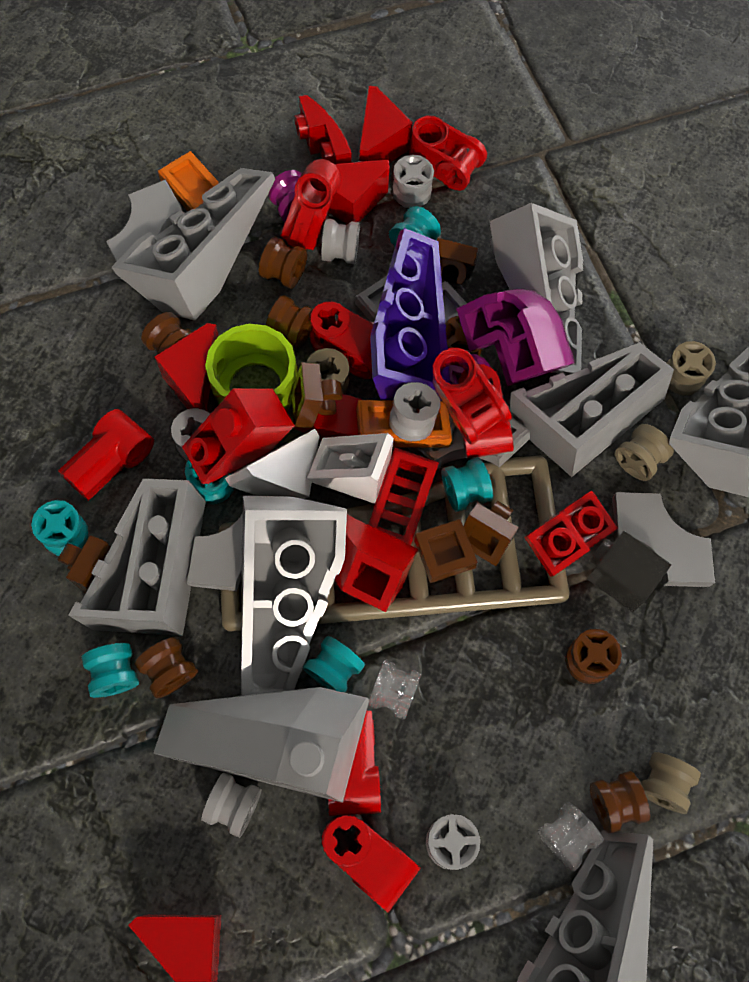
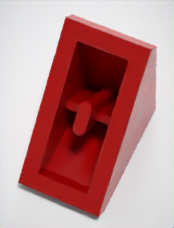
[360,86,412,163]
[310,159,390,224]
[155,323,219,412]
[128,914,221,982]

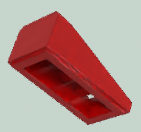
[368,448,439,545]

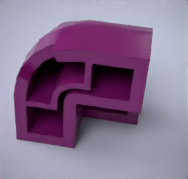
[456,289,575,386]

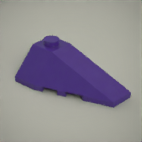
[370,228,451,401]

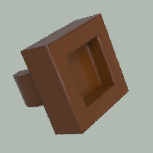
[437,237,479,285]
[291,362,342,428]
[463,501,519,566]
[414,519,478,583]
[57,535,111,594]

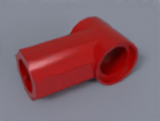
[281,159,341,250]
[58,409,154,501]
[328,711,381,816]

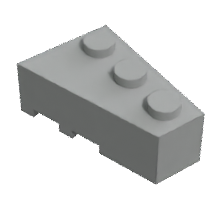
[510,343,674,477]
[68,479,206,636]

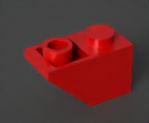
[182,388,295,484]
[335,515,419,612]

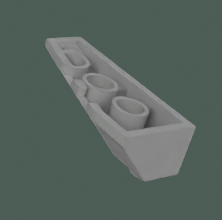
[112,168,275,321]
[490,203,583,375]
[669,347,749,497]
[240,496,347,696]
[154,687,369,803]
[517,830,653,982]

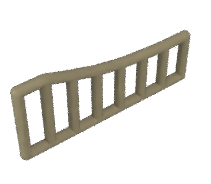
[218,456,570,632]

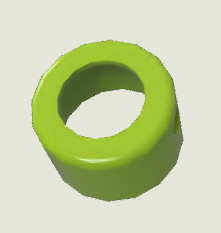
[205,323,297,412]

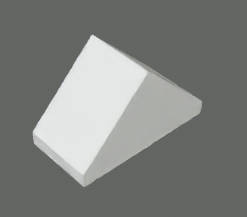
[225,429,320,499]
[307,433,394,504]

